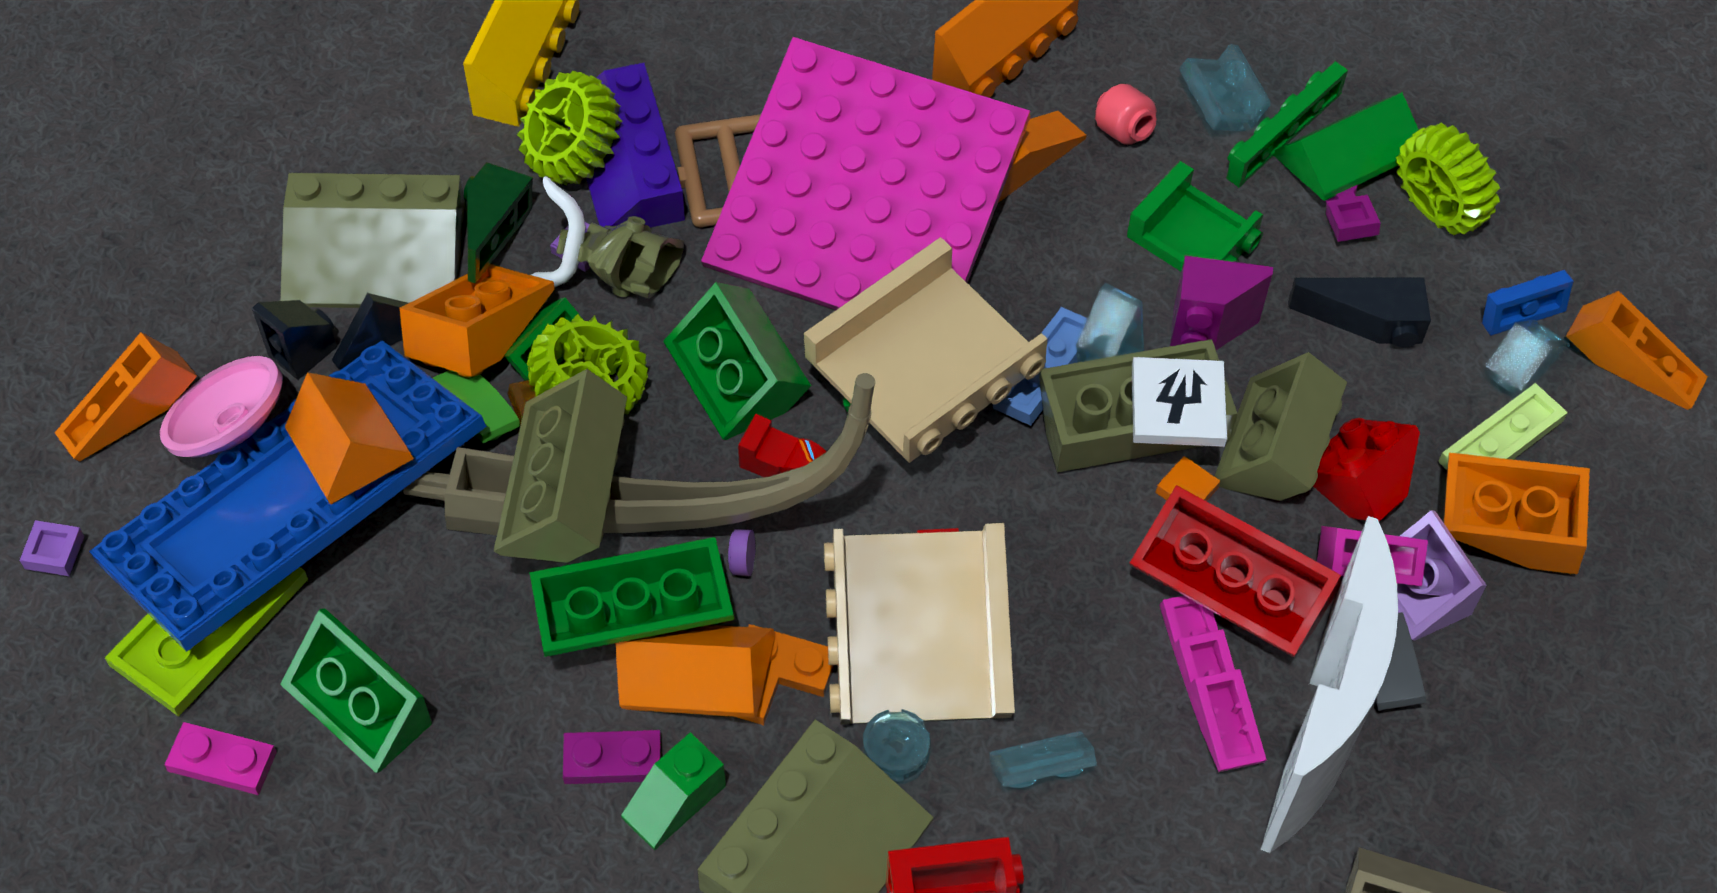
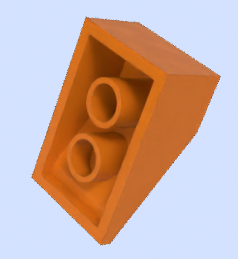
[399,264,554,377]
[1443,452,1590,574]

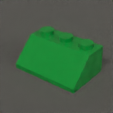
[663,282,811,440]

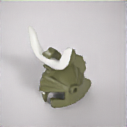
[531,176,684,299]

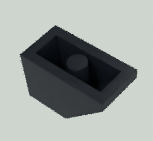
[252,300,337,380]

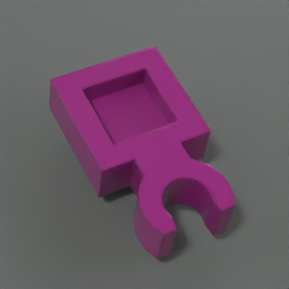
[1325,185,1381,242]

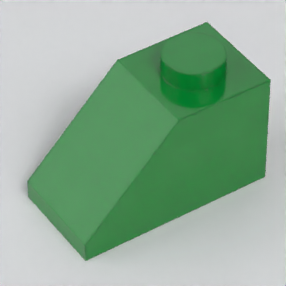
[621,732,726,851]

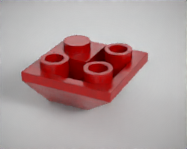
[1313,418,1420,521]

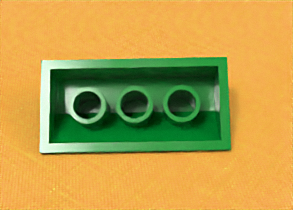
[529,537,734,657]

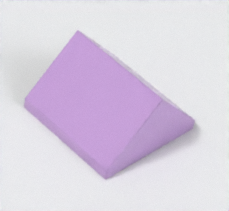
[1397,510,1487,641]

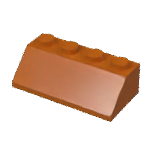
[932,0,1079,98]

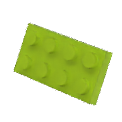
[105,567,308,717]

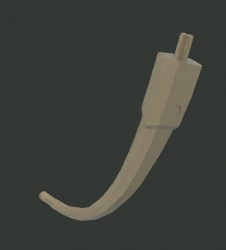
[403,373,875,535]

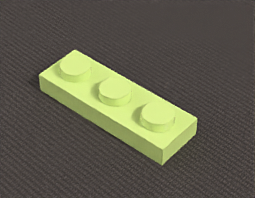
[1438,383,1568,470]

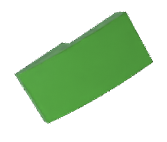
[433,370,520,443]

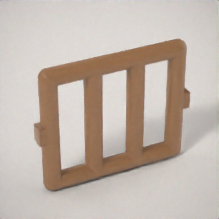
[675,114,761,228]

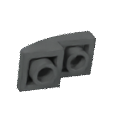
[1375,612,1426,710]

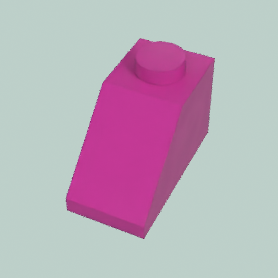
[1317,526,1428,586]

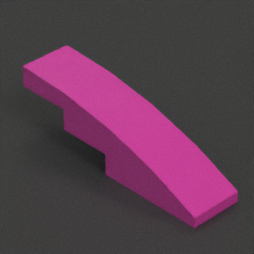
[1159,596,1267,772]

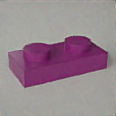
[563,730,661,784]

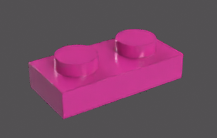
[164,722,277,795]

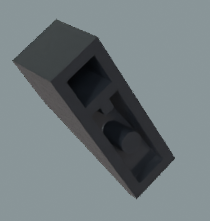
[1288,277,1431,347]

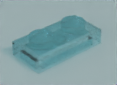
[989,731,1097,788]

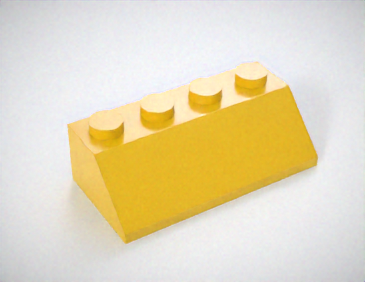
[463,0,579,127]

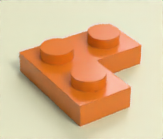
[737,624,835,725]

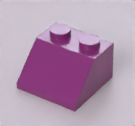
[1170,256,1273,350]

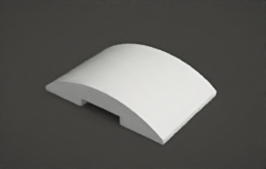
[1261,516,1398,853]

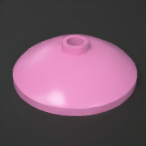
[160,356,283,458]

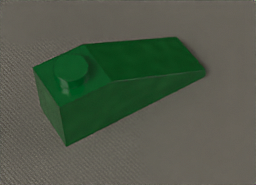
[463,162,533,284]

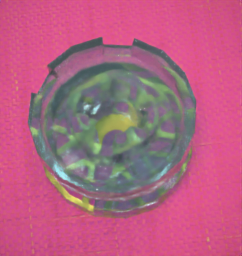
[863,709,930,785]

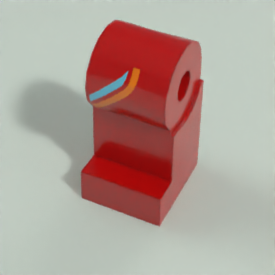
[738,414,826,477]

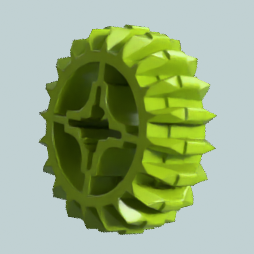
[517,71,623,185]
[1396,123,1500,236]
[527,314,648,414]

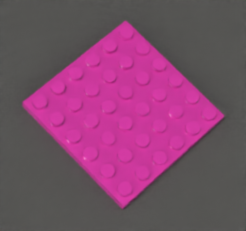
[701,37,1030,310]

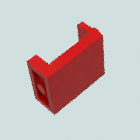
[885,837,1024,893]

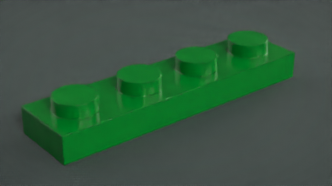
[1226,61,1348,188]

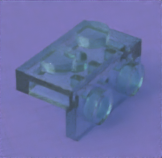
[1179,44,1271,131]

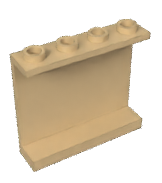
[804,237,1048,463]
[824,523,1015,724]

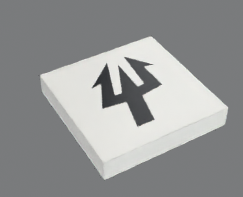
[1132,357,1227,447]

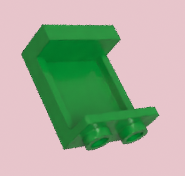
[1127,161,1263,272]

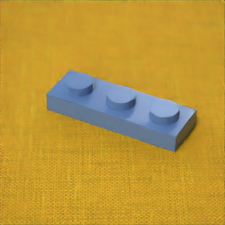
[993,307,1099,426]

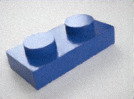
[1482,270,1573,336]

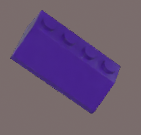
[586,63,685,228]

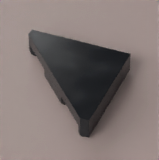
[332,293,408,369]

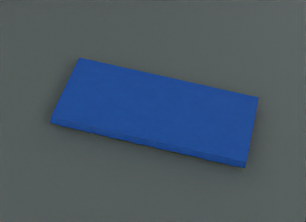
[89,341,487,652]

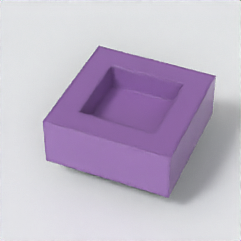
[20,520,84,576]

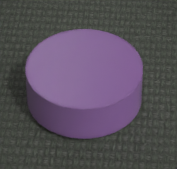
[728,529,755,576]

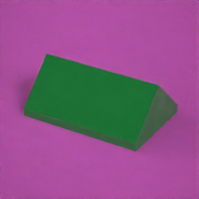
[1274,92,1419,201]
[280,608,432,773]

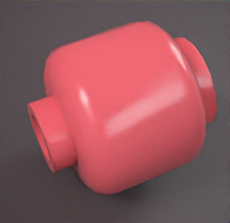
[1095,84,1157,145]

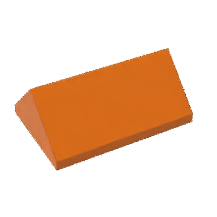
[285,372,413,505]
[615,625,775,718]

